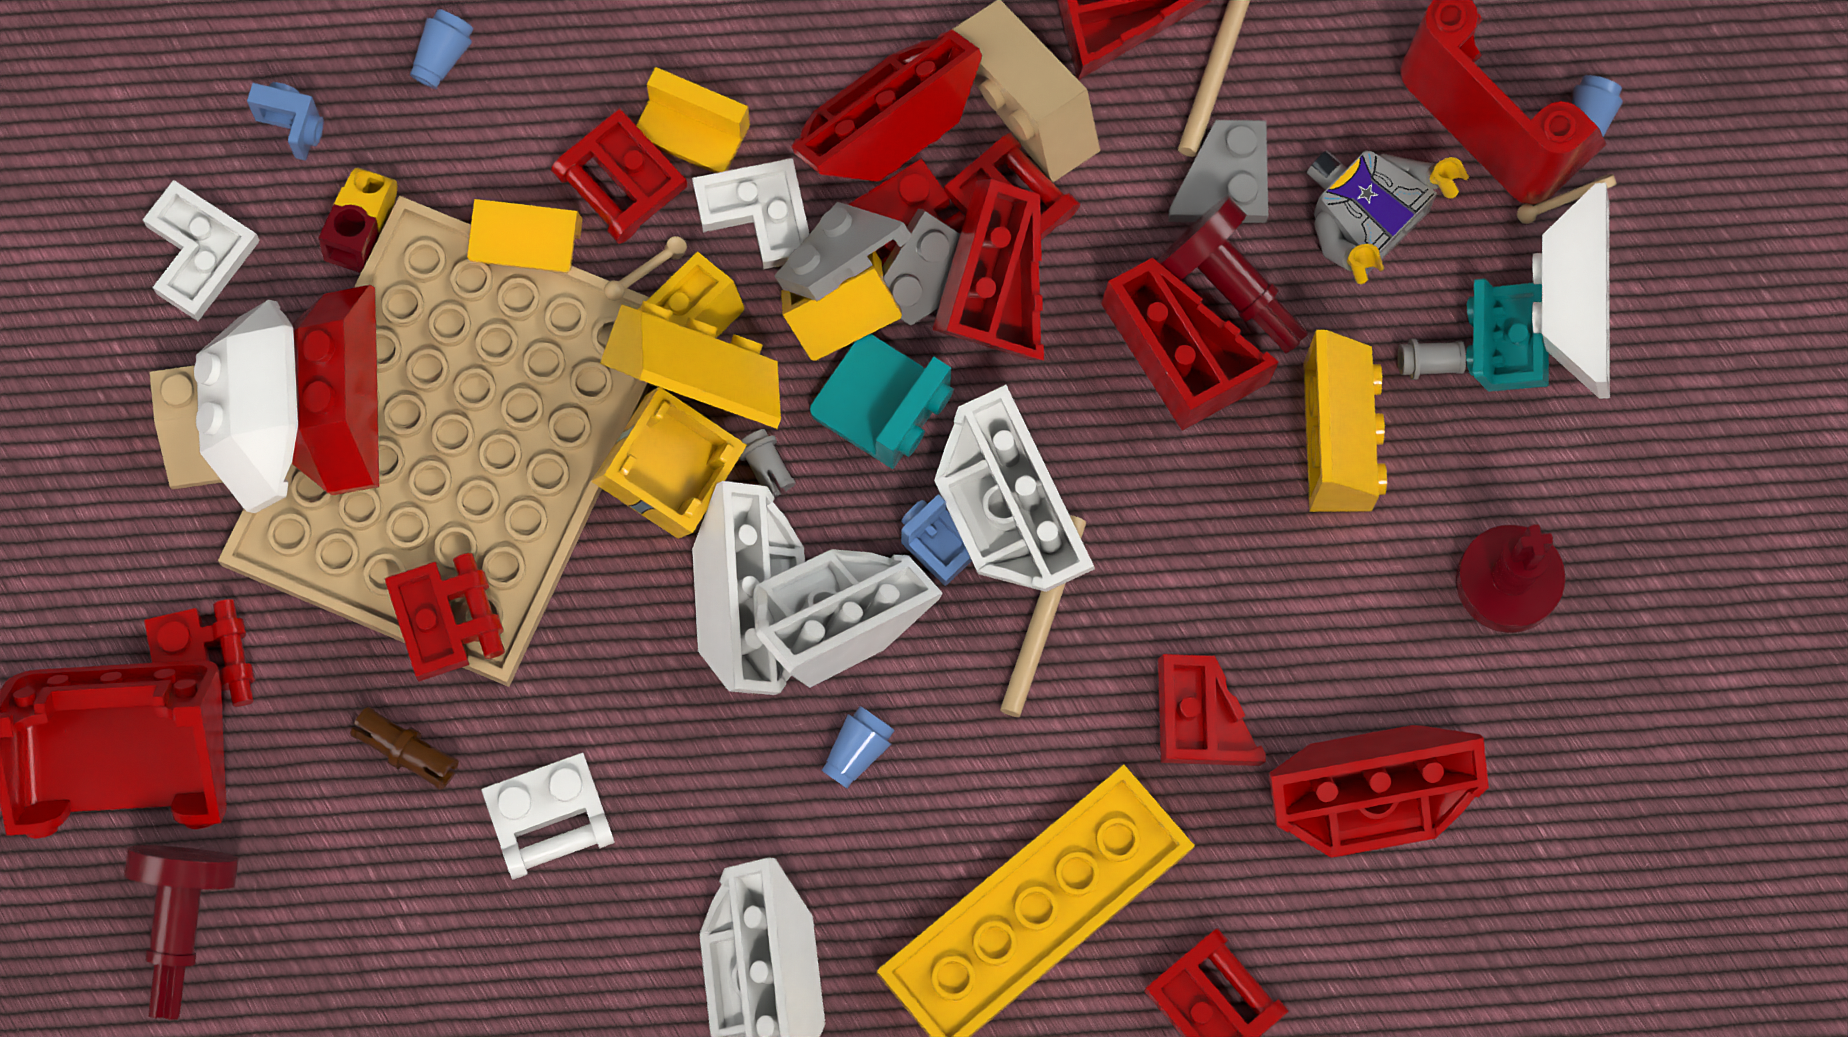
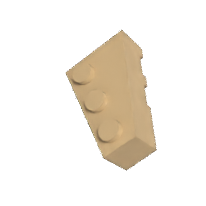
[953,0,1100,183]

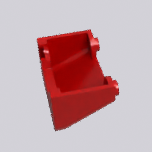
[1400,0,1607,205]
[0,660,227,838]

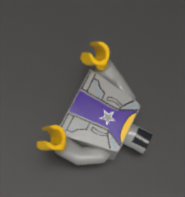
[1307,150,1469,284]

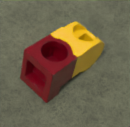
[318,167,397,273]

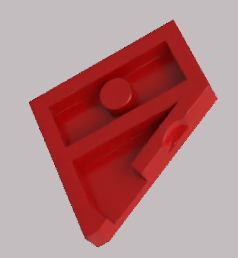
[1158,654,1266,766]

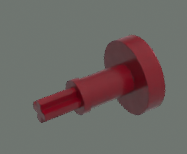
[1157,195,1308,354]
[1456,524,1565,633]
[124,845,238,1020]

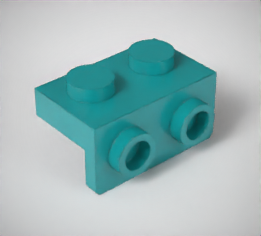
[1466,278,1549,392]

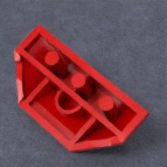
[791,29,982,182]
[292,285,379,495]
[1269,725,1489,858]

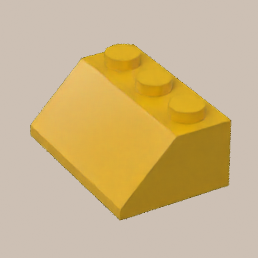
[600,301,781,429]
[1303,330,1387,512]

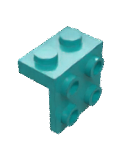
[810,334,954,469]

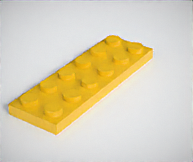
[876,765,1195,1037]

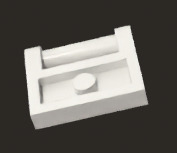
[481,753,615,880]

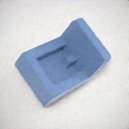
[247,82,323,160]
[901,494,972,586]

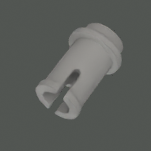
[1398,339,1466,380]
[739,429,796,498]

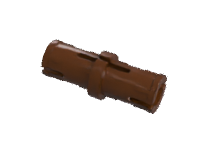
[350,707,459,790]

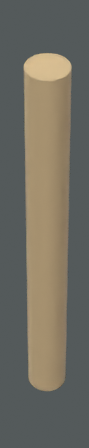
[1178,0,1250,157]
[1000,515,1086,717]

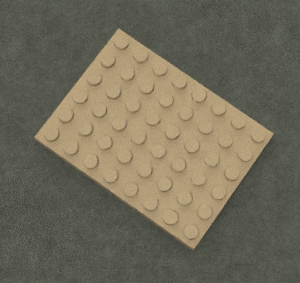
[218,196,651,687]

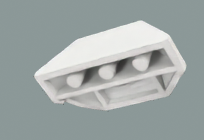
[1532,183,1610,399]
[194,300,298,513]
[934,385,1095,592]
[692,481,805,695]
[753,549,942,688]
[700,858,825,1037]

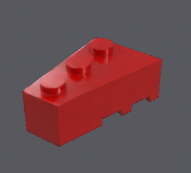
[1057,0,1211,80]
[932,179,1044,361]
[1101,257,1279,431]

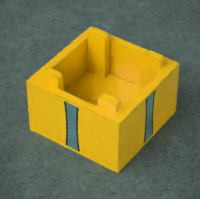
[591,387,747,539]

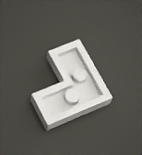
[692,158,809,269]
[143,180,260,321]

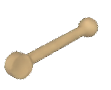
[1517,174,1617,224]
[604,237,687,301]

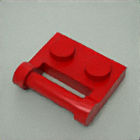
[551,108,687,244]
[944,133,1081,240]
[1144,928,1289,1037]

